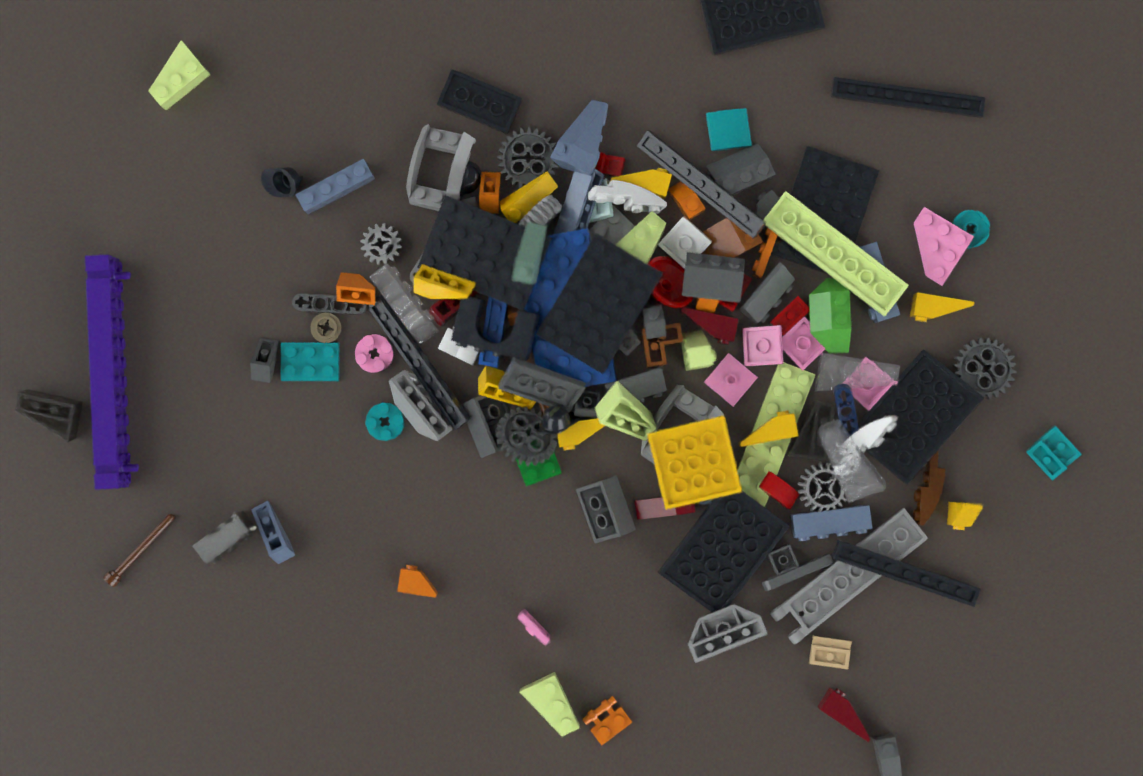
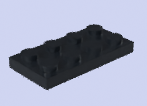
[437,69,522,134]

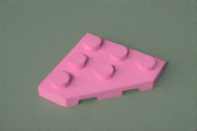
[914,207,974,286]

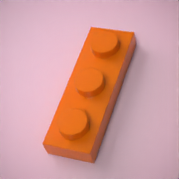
[752,227,777,279]

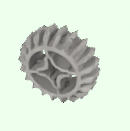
[519,195,562,227]
[798,462,850,512]

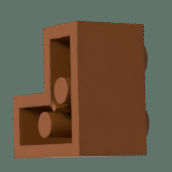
[641,323,683,368]

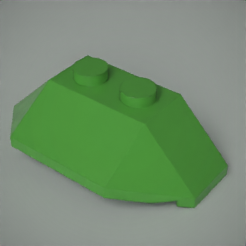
[809,278,851,353]

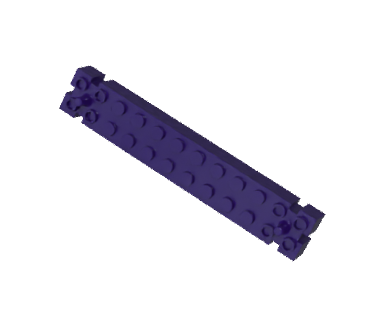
[85,255,139,489]

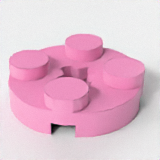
[355,334,394,373]

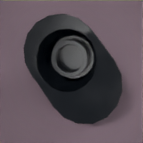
[459,161,481,201]
[261,167,303,197]
[539,404,580,434]

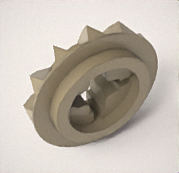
[311,313,341,343]

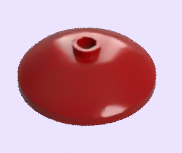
[648,256,694,308]

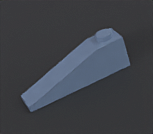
[550,100,608,176]

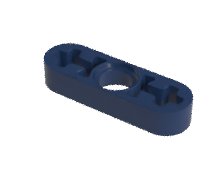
[834,384,859,438]

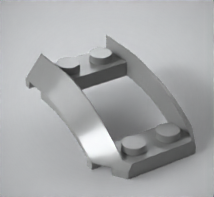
[406,124,476,211]
[641,385,724,464]

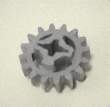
[360,223,402,265]

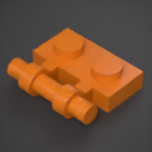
[582,696,633,745]

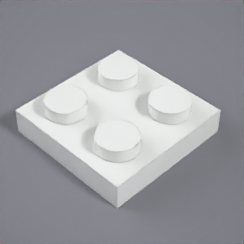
[658,216,712,269]

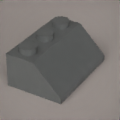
[706,143,776,196]
[682,252,745,303]
[739,263,795,324]
[605,368,667,403]
[461,396,518,458]
[576,475,636,543]

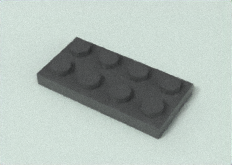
[498,358,585,413]

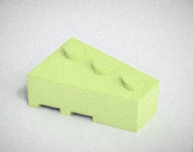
[149,40,210,110]
[616,211,666,264]
[681,330,716,371]
[595,381,657,441]
[520,672,580,736]

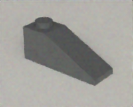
[641,294,666,339]
[872,733,902,776]

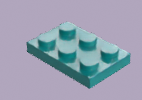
[281,343,340,381]

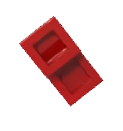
[595,152,626,177]
[759,471,799,510]

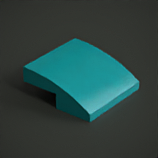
[706,108,752,151]
[1026,425,1082,481]

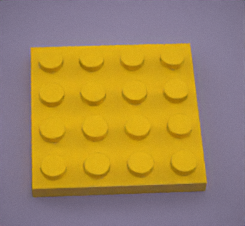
[647,415,742,509]

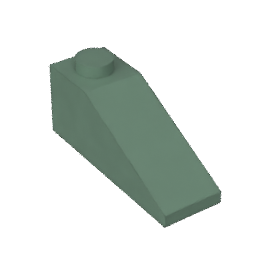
[512,222,547,284]

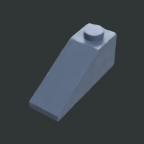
[251,501,295,564]

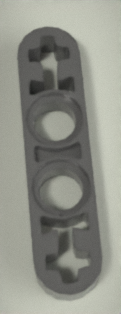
[292,293,368,315]
[761,553,834,591]

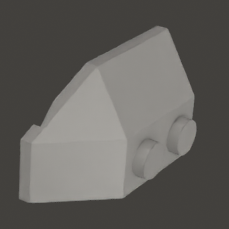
[389,370,452,441]
[688,604,767,663]

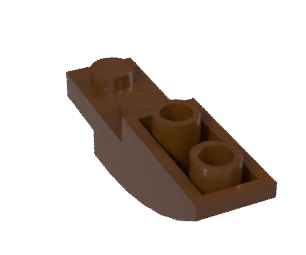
[913,450,946,526]

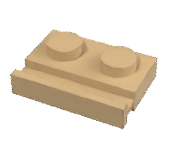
[809,635,852,669]

